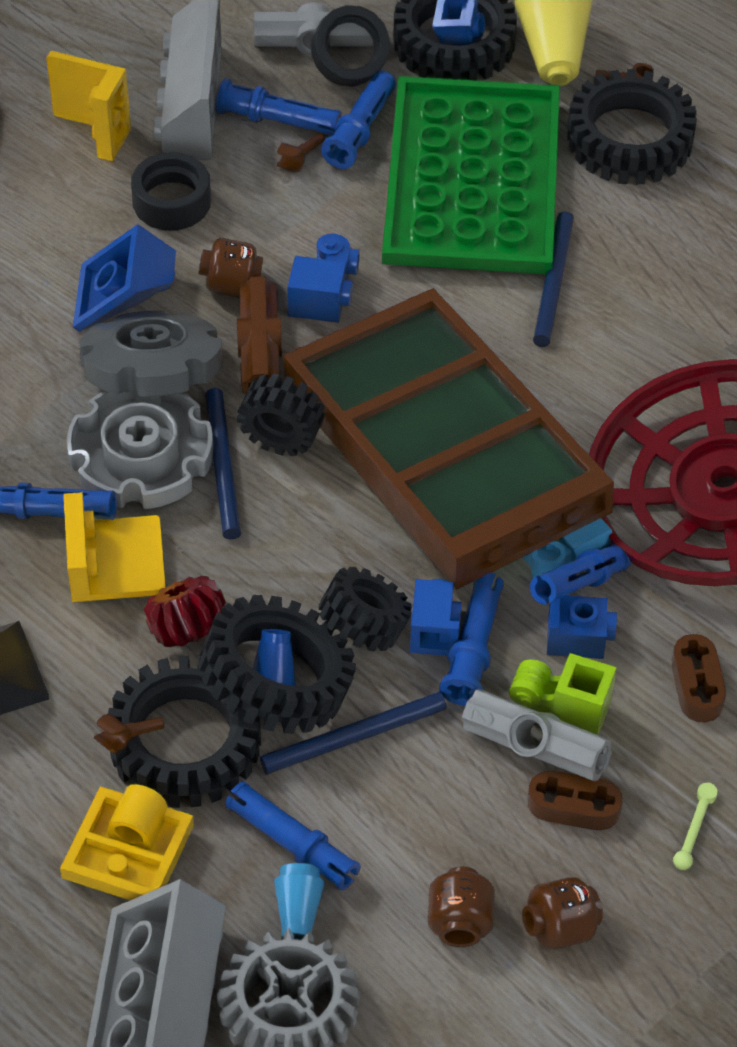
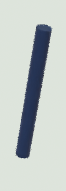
[533,211,574,347]
[205,388,241,539]
[260,692,447,775]

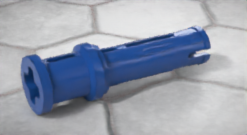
[321,71,396,169]
[216,78,342,136]
[439,573,504,706]

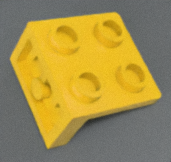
[46,51,131,162]
[64,492,166,602]

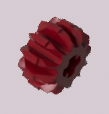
[143,576,226,647]

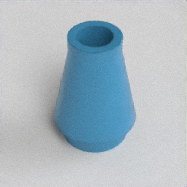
[274,863,325,940]

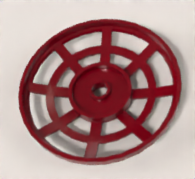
[589,359,737,587]

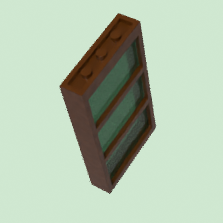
[283,288,614,590]

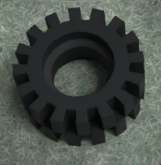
[236,374,325,456]
[318,567,412,651]

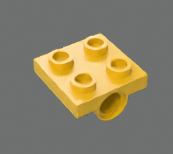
[60,784,194,900]

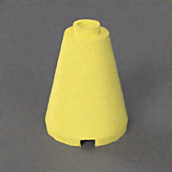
[514,0,593,86]

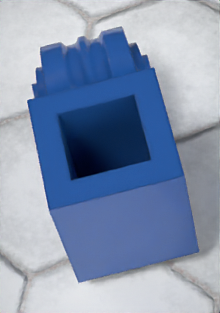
[287,233,360,323]

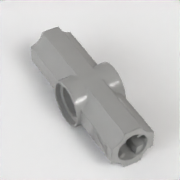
[254,2,373,56]
[462,689,612,781]

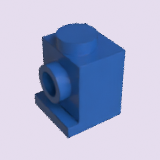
[432,0,485,46]
[410,579,462,656]
[546,595,617,659]

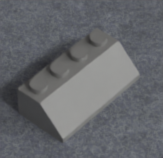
[154,0,222,160]
[86,879,226,1047]

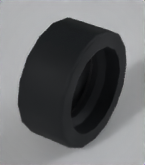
[311,5,390,87]
[131,152,211,230]

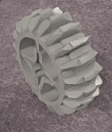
[217,928,360,1047]

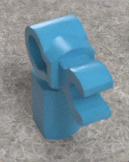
[523,518,613,577]

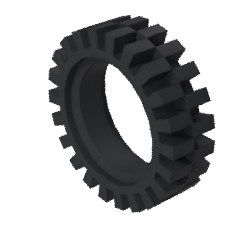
[393,0,517,81]
[567,69,697,185]
[199,595,356,734]
[108,656,261,808]

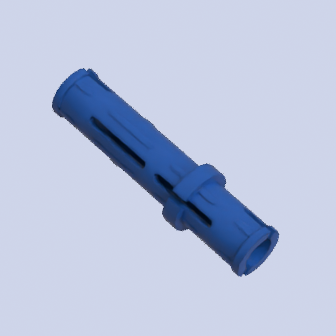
[0,482,117,520]
[530,543,631,605]
[225,781,361,891]

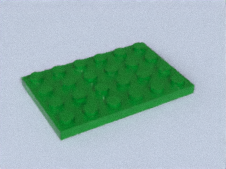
[382,76,560,274]

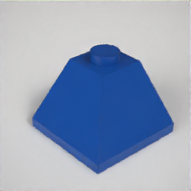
[73,224,176,332]

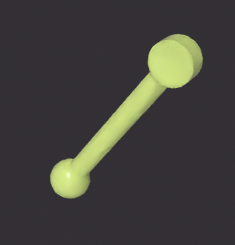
[673,782,718,870]

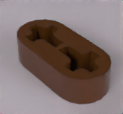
[672,634,726,723]
[527,771,623,830]

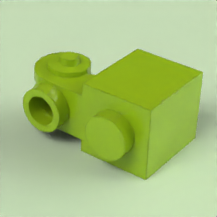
[508,653,617,735]

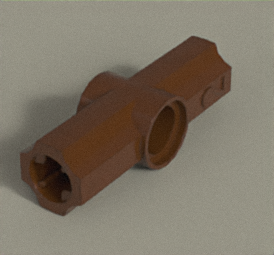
[237,276,282,393]

